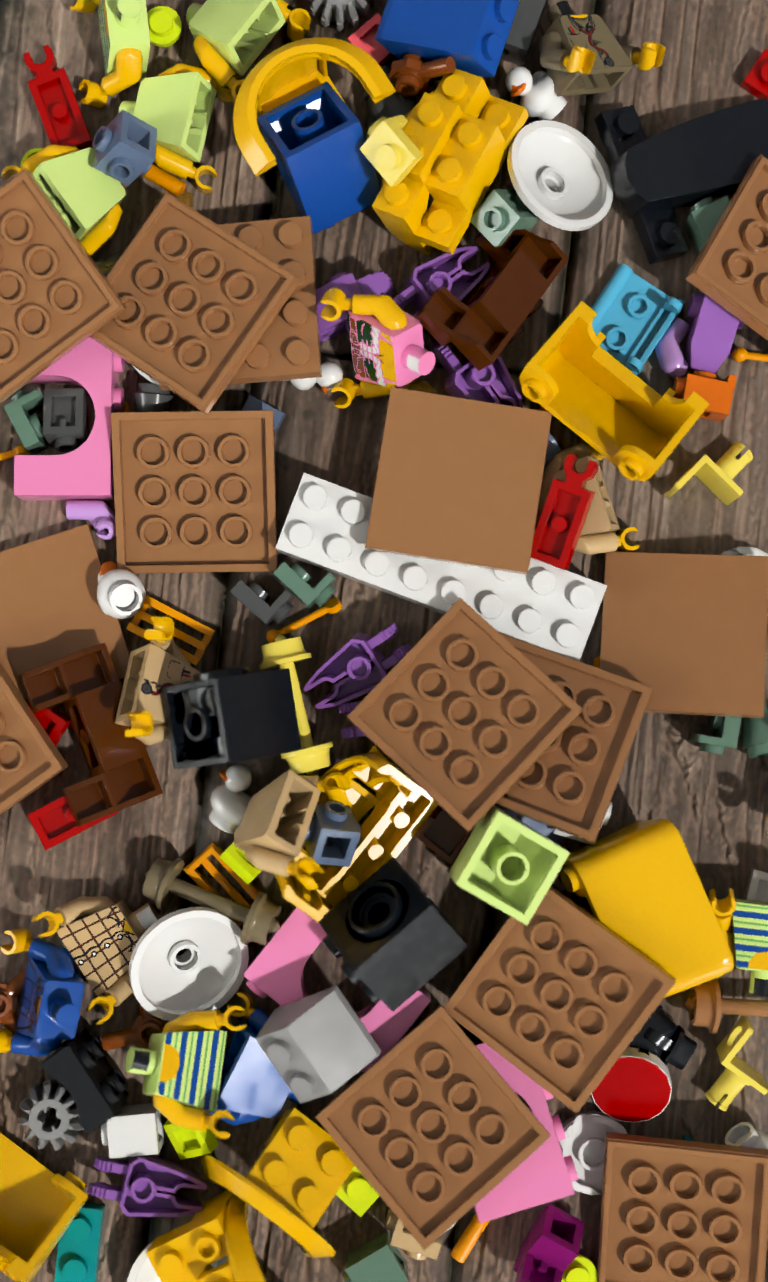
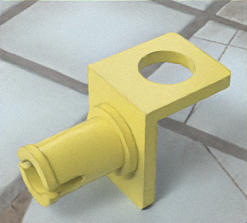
[664,442,753,505]
[705,1016,768,1111]

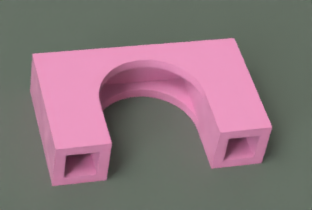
[14,337,125,501]
[243,906,431,1075]
[473,1040,579,1223]

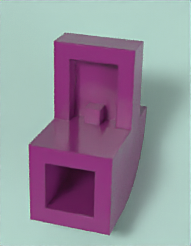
[513,1203,585,1282]

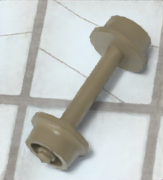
[142,857,282,946]

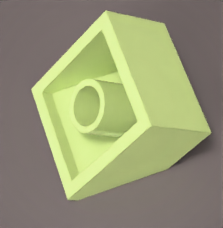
[448,805,570,925]

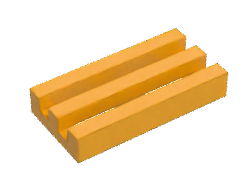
[126,595,216,666]
[183,841,260,927]

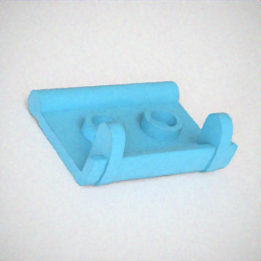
[591,263,685,376]

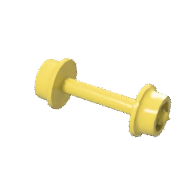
[259,634,333,776]

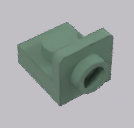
[471,189,539,247]
[3,388,48,455]
[273,562,336,609]
[689,716,742,755]

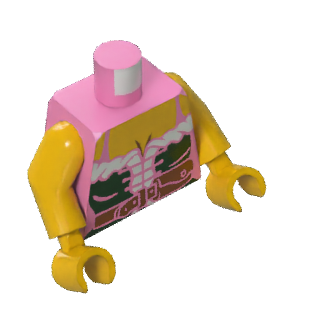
[320,288,436,409]

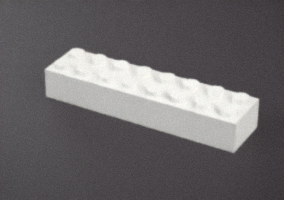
[275,473,607,661]

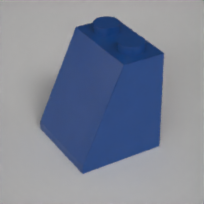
[375,0,520,80]
[257,82,381,234]

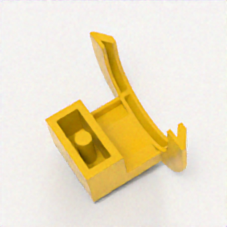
[233,37,396,177]
[201,1108,355,1258]

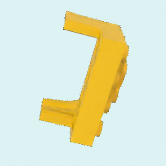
[275,746,439,922]
[146,1190,266,1282]

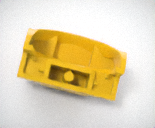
[372,69,529,256]

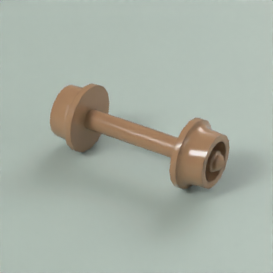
[684,978,768,1033]

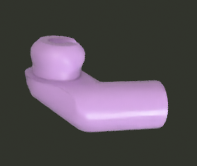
[655,317,690,378]
[66,500,116,540]

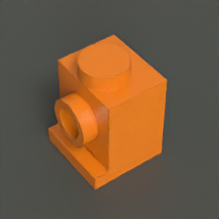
[672,371,737,422]

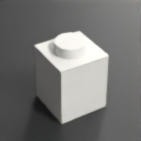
[101,1103,164,1159]

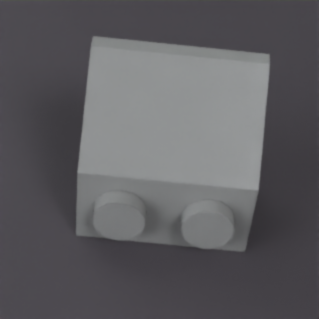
[255,986,381,1104]

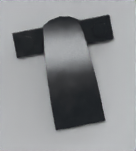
[594,98,768,265]

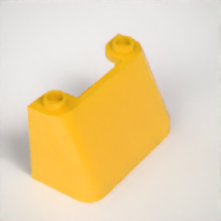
[519,301,709,481]
[559,818,734,998]
[0,1132,88,1282]

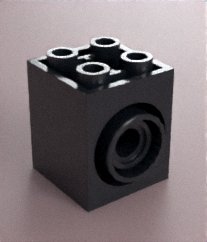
[162,666,301,769]
[319,857,469,1011]

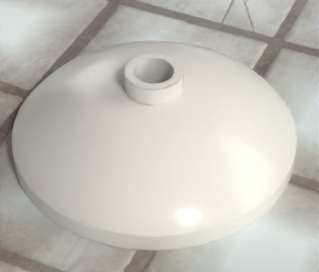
[507,120,613,231]
[129,907,249,1021]

